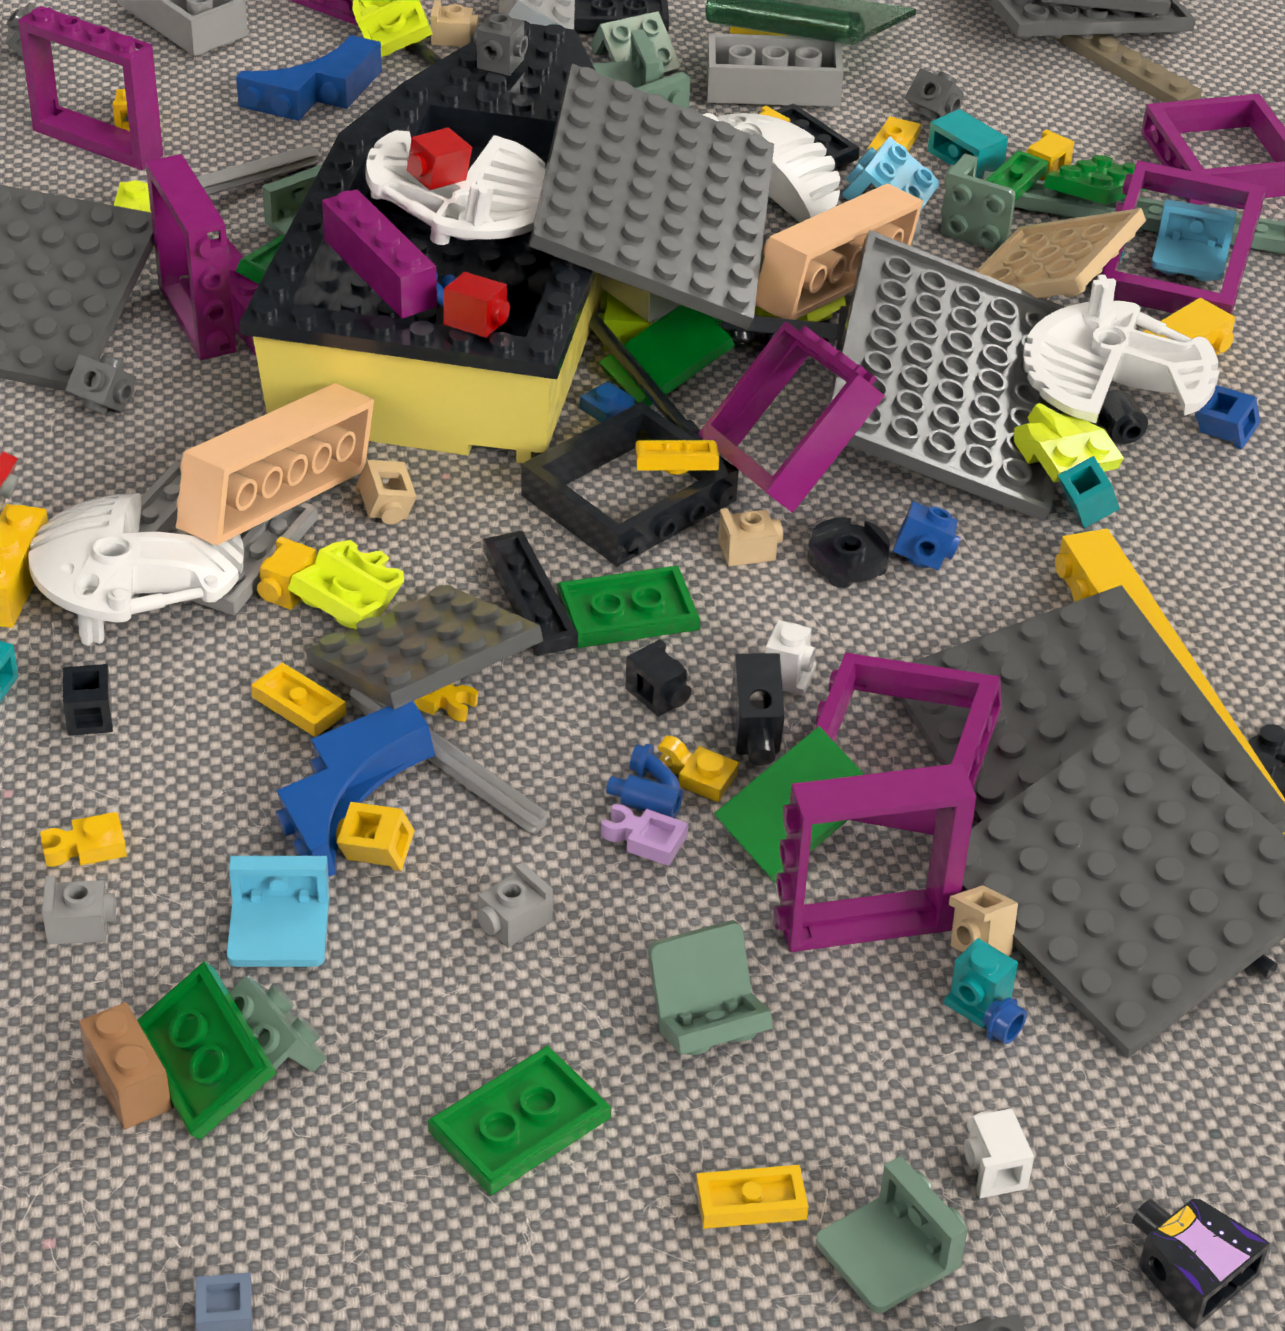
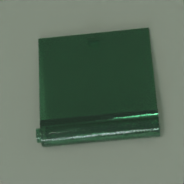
[705,0,916,45]

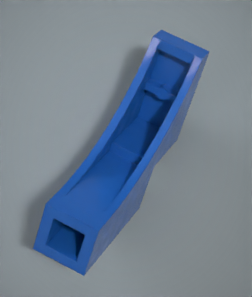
[236,35,382,121]
[275,700,435,877]

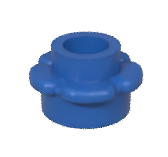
[983,997,1027,1044]

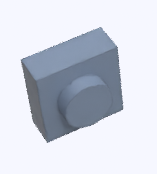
[195,1272,253,1331]

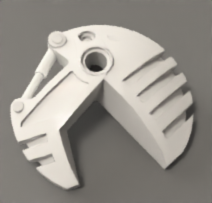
[703,113,840,223]
[365,130,546,245]
[1023,275,1219,423]
[29,493,244,646]

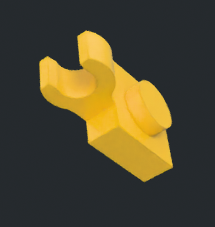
[658,735,739,802]

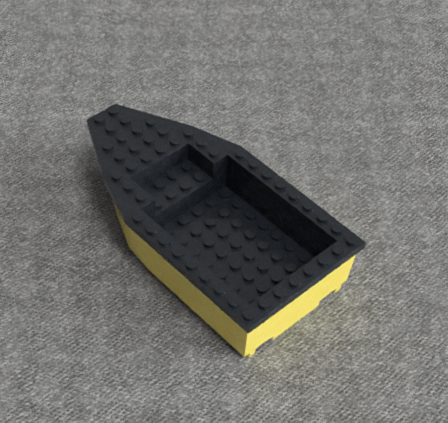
[240,20,604,463]

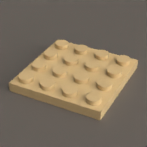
[976,208,1146,299]

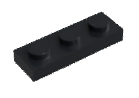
[775,103,860,169]

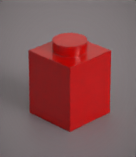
[406,127,472,190]
[444,272,510,338]

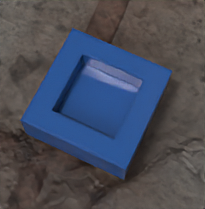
[580,381,634,422]

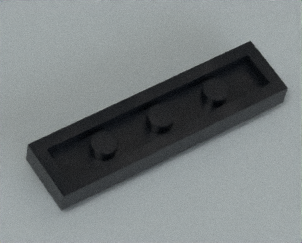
[483,530,578,656]

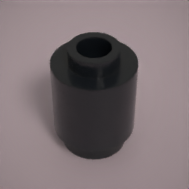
[1098,389,1148,444]

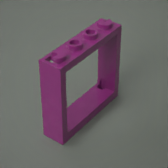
[18,6,163,171]
[1141,94,1285,205]
[145,154,236,361]
[1095,160,1266,315]
[698,321,885,513]
[806,652,1002,835]
[773,763,976,952]

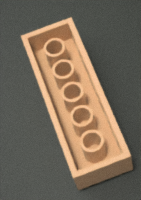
[755,183,923,320]
[176,383,374,546]

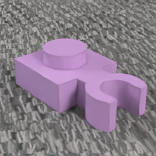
[601,804,688,866]

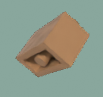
[79,1002,172,1130]

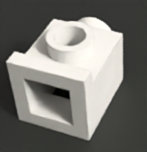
[765,620,817,696]
[964,1109,1034,1199]

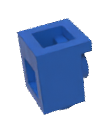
[1195,385,1261,450]

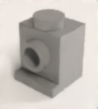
[477,862,553,948]
[42,876,116,944]

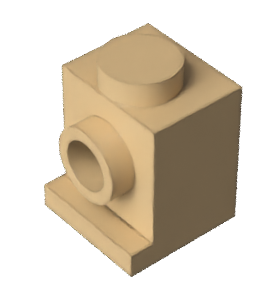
[431,0,479,47]
[355,460,417,524]
[718,508,783,567]
[949,885,1018,956]

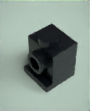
[625,639,692,717]
[63,664,113,736]

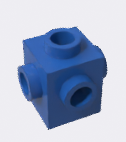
[893,501,961,571]

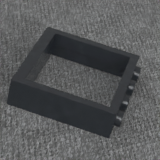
[521,401,739,567]

